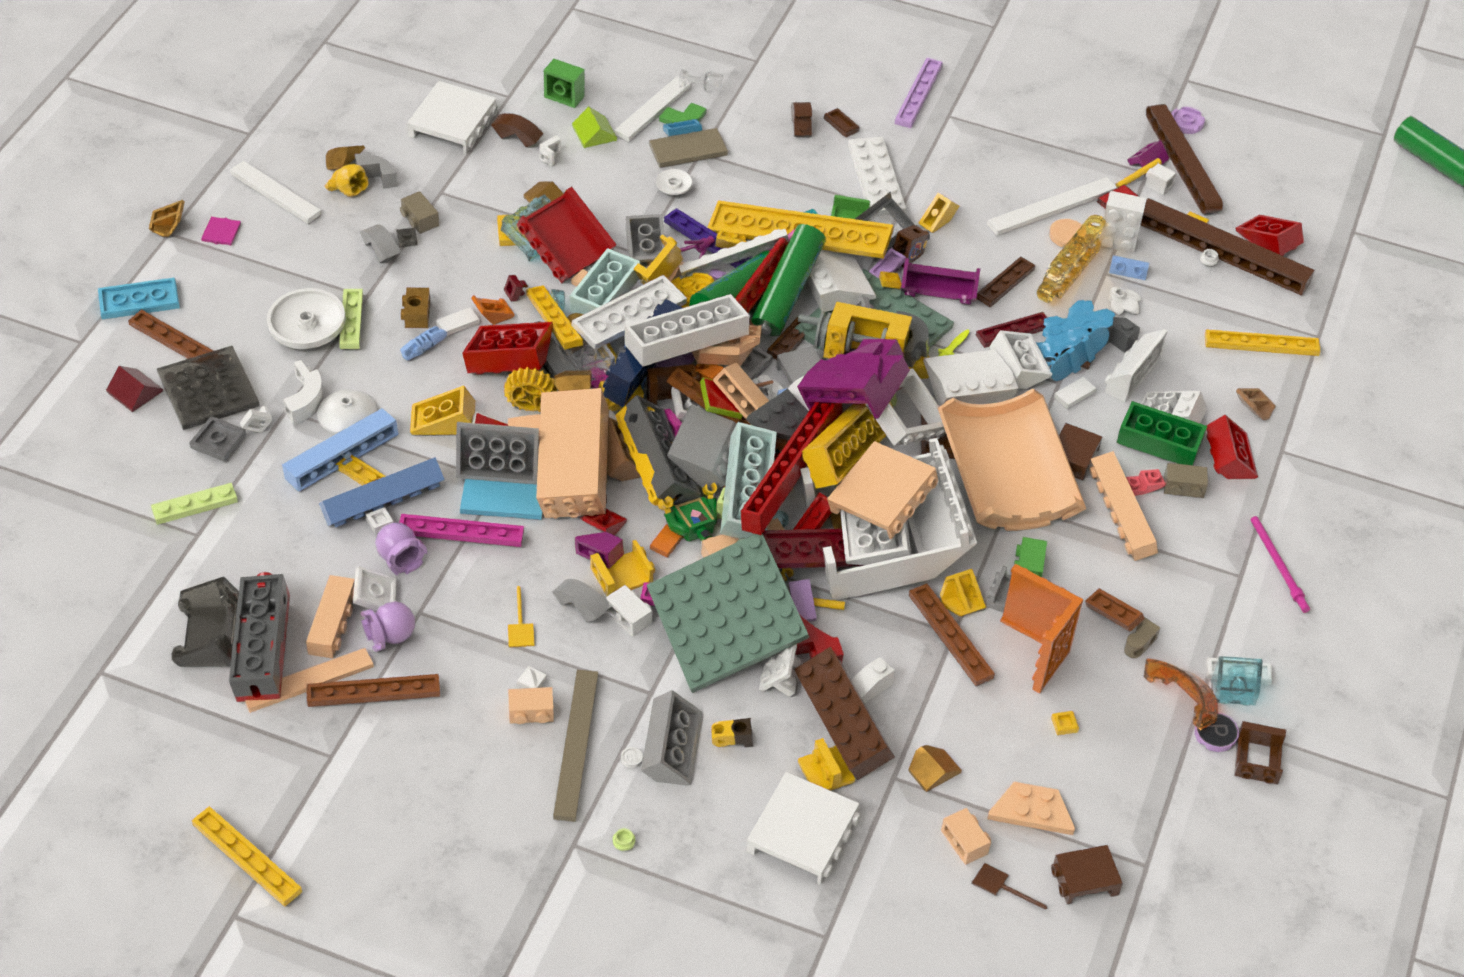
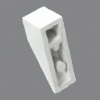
[852,657,895,704]

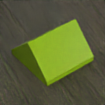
[572,106,617,148]

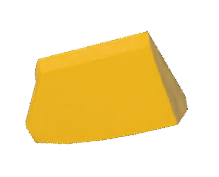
[715,229,747,248]
[940,568,986,617]

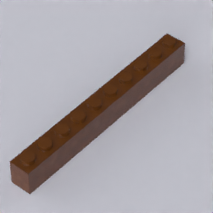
[1141,198,1315,296]

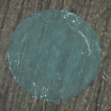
[772,510,789,528]

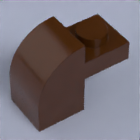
[791,102,812,137]

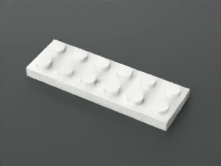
[848,137,906,217]
[571,275,687,350]

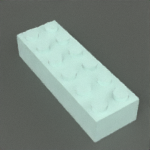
[720,422,777,539]

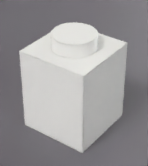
[1146,163,1176,195]

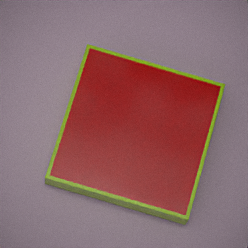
[700,377,743,419]

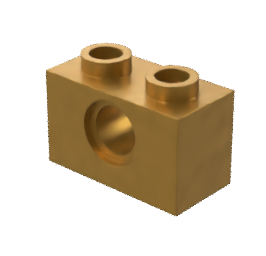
[401,287,430,328]

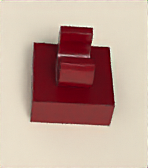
[503,275,528,302]

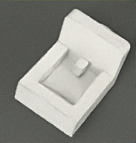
[540,136,561,166]

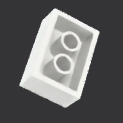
[1098,191,1147,253]

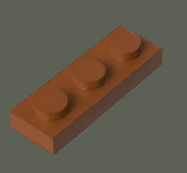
[1085,588,1145,632]

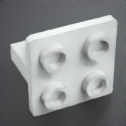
[759,644,802,697]

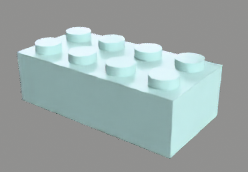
[569,248,640,314]

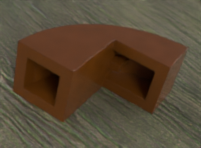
[491,113,544,147]

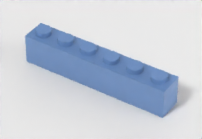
[319,457,445,528]

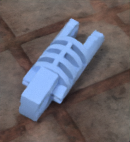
[400,326,447,360]

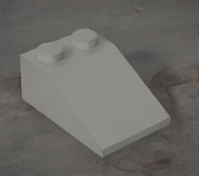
[625,214,665,262]

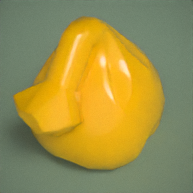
[325,164,369,197]

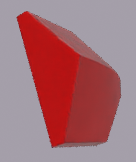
[580,509,627,535]

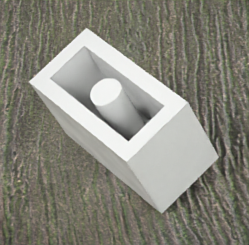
[605,585,653,637]

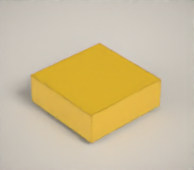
[879,271,902,289]
[1051,711,1079,736]

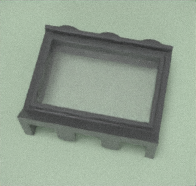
[855,192,918,261]

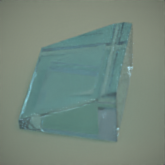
[551,289,565,312]

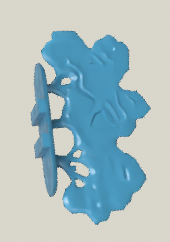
[1036,300,1115,381]

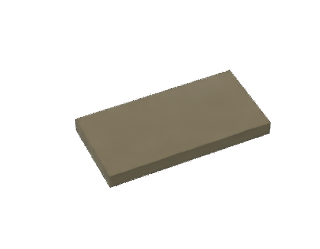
[649,128,728,168]

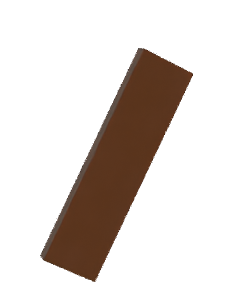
[976,256,1036,307]

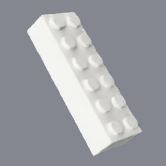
[625,294,749,366]

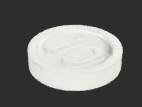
[621,747,643,768]

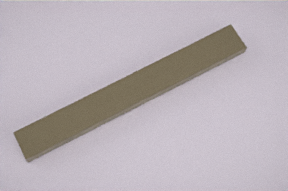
[553,670,598,822]

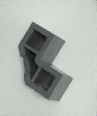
[1088,317,1140,353]

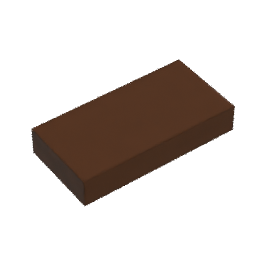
[824,108,860,138]

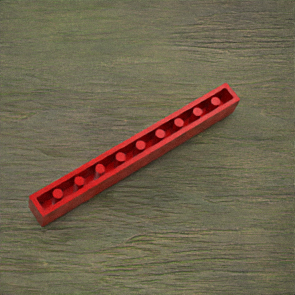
[740,402,843,535]

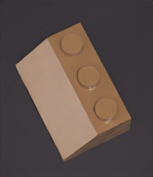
[607,417,641,481]

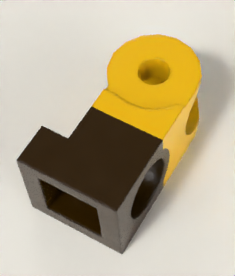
[711,718,753,747]

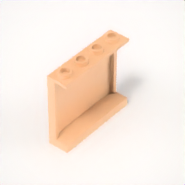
[827,441,938,539]

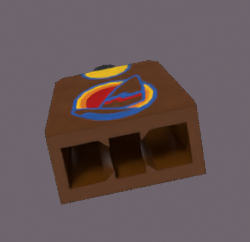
[893,225,930,268]

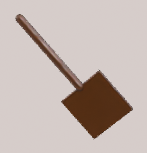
[971,863,1048,910]

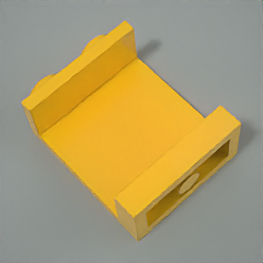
[590,540,655,597]

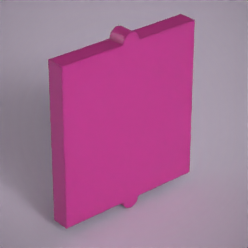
[201,216,241,245]

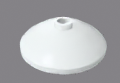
[317,389,377,435]

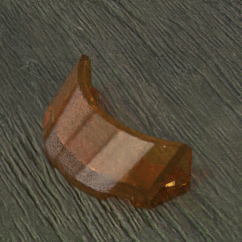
[1143,658,1218,730]

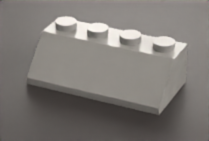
[641,690,702,786]

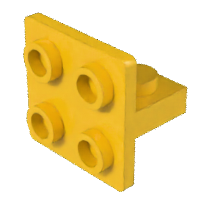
[798,738,855,791]

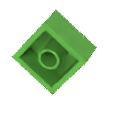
[544,58,585,108]

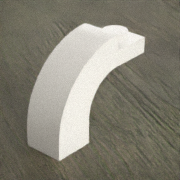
[283,360,323,425]

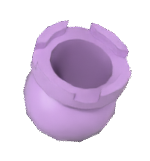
[375,523,427,575]
[361,601,415,652]

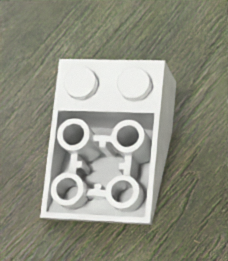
[1141,390,1207,423]

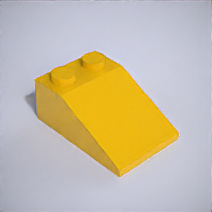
[410,385,476,435]

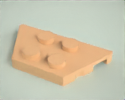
[987,782,1075,835]

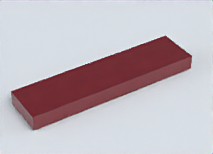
[976,312,1047,348]

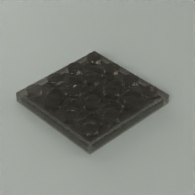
[157,345,260,430]

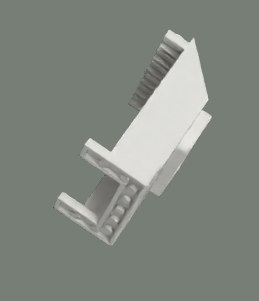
[800,438,977,600]

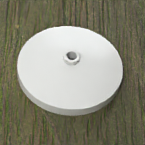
[267,288,346,349]

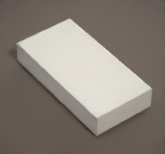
[436,307,479,336]
[1054,377,1096,409]

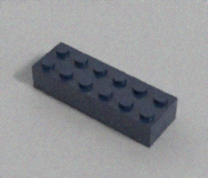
[603,299,682,407]

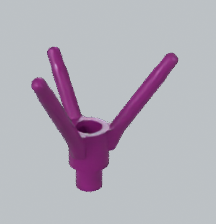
[680,236,714,259]

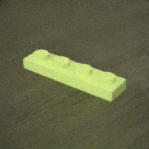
[339,289,363,349]
[151,483,238,525]

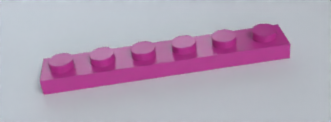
[399,514,524,547]

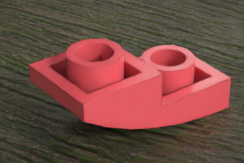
[1126,469,1166,496]

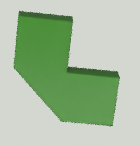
[659,103,707,124]

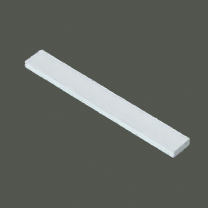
[987,177,1117,236]

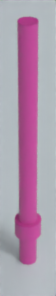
[1250,516,1310,613]

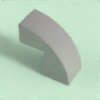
[355,154,398,189]
[360,224,401,262]
[552,579,611,622]

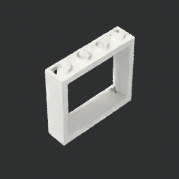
[866,368,946,446]

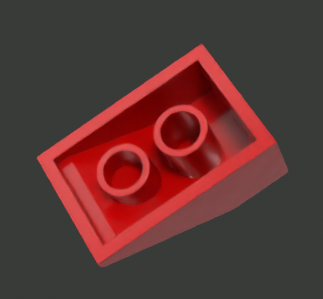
[1235,214,1304,256]

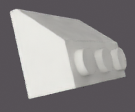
[990,330,1053,389]

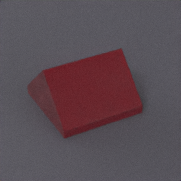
[106,366,163,412]

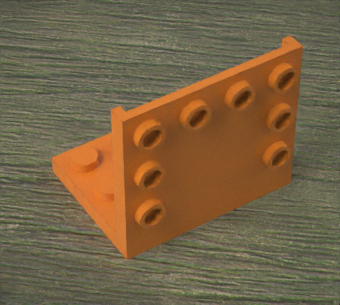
[1000,564,1083,693]

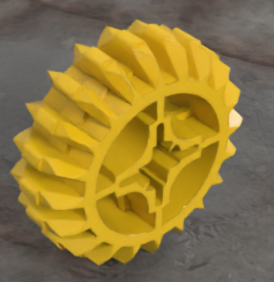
[504,367,557,412]

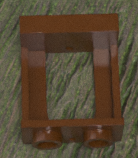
[1234,721,1286,784]

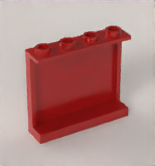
[516,186,617,284]

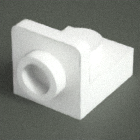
[240,406,272,433]

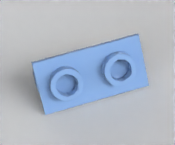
[1109,255,1149,280]

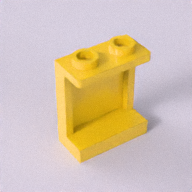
[634,235,683,285]

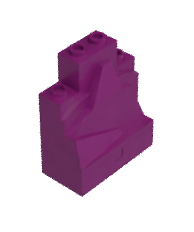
[797,339,910,419]

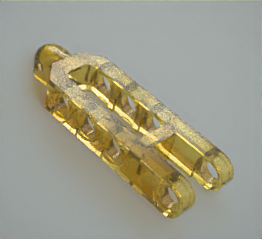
[1037,215,1106,304]

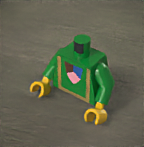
[658,482,718,542]

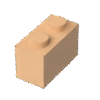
[508,687,554,724]
[941,808,991,865]

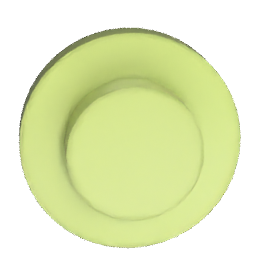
[613,828,635,851]

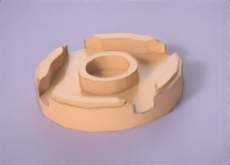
[1049,219,1086,248]

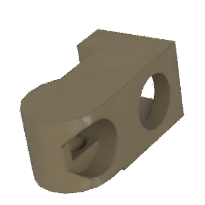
[1124,617,1161,658]

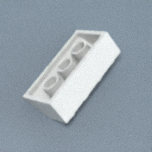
[1104,329,1167,402]

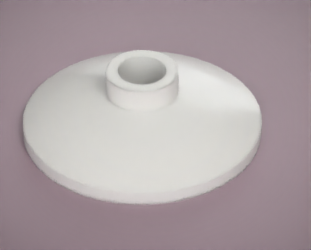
[656,169,692,195]

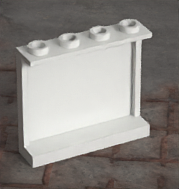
[407,81,498,154]
[746,772,861,884]

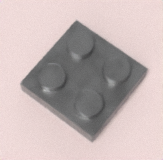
[189,416,246,462]

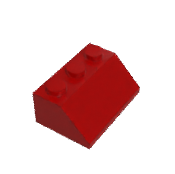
[1206,415,1258,479]

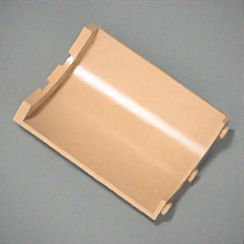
[938,389,1086,531]

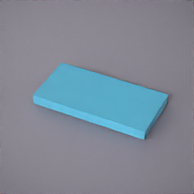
[98,277,180,320]
[460,479,543,520]

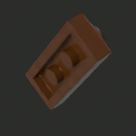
[767,317,805,360]

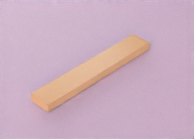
[244,648,374,713]

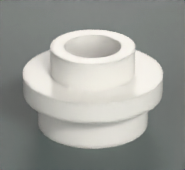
[1200,249,1219,266]

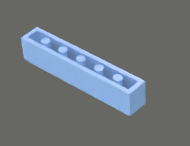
[282,408,399,492]

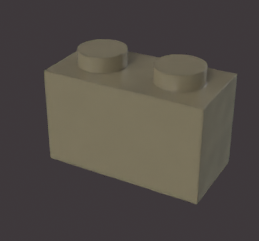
[400,191,439,234]
[1164,463,1208,498]

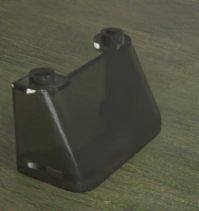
[171,576,239,667]

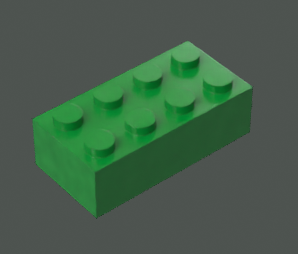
[1116,401,1207,466]

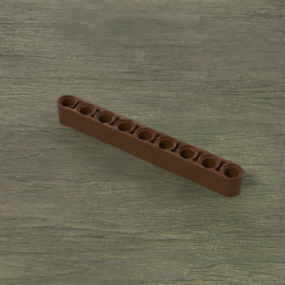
[1146,104,1223,214]

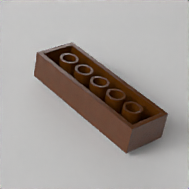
[794,647,895,780]

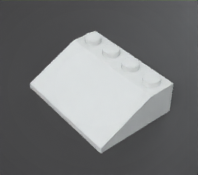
[806,250,876,312]
[923,349,1018,407]
[840,510,911,565]

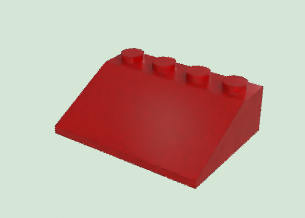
[462,322,553,375]

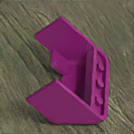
[901,258,981,305]

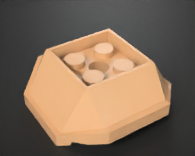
[692,325,762,366]

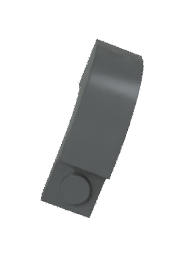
[896,311,930,367]

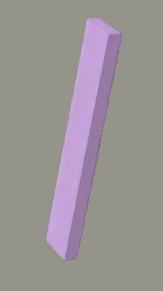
[894,58,943,128]

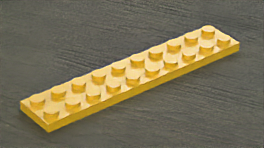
[707,200,894,259]

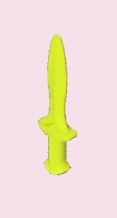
[938,329,970,356]

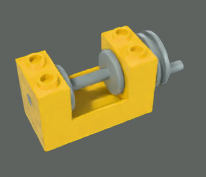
[798,302,912,359]

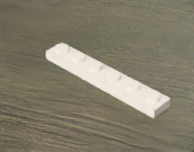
[679,229,789,278]

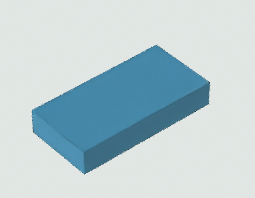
[663,119,702,137]

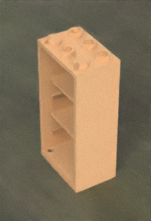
[536,388,609,519]

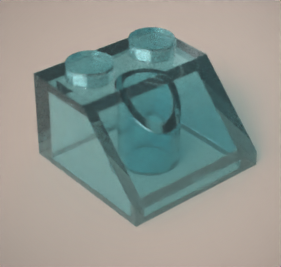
[1211,656,1263,706]

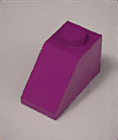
[574,532,624,569]

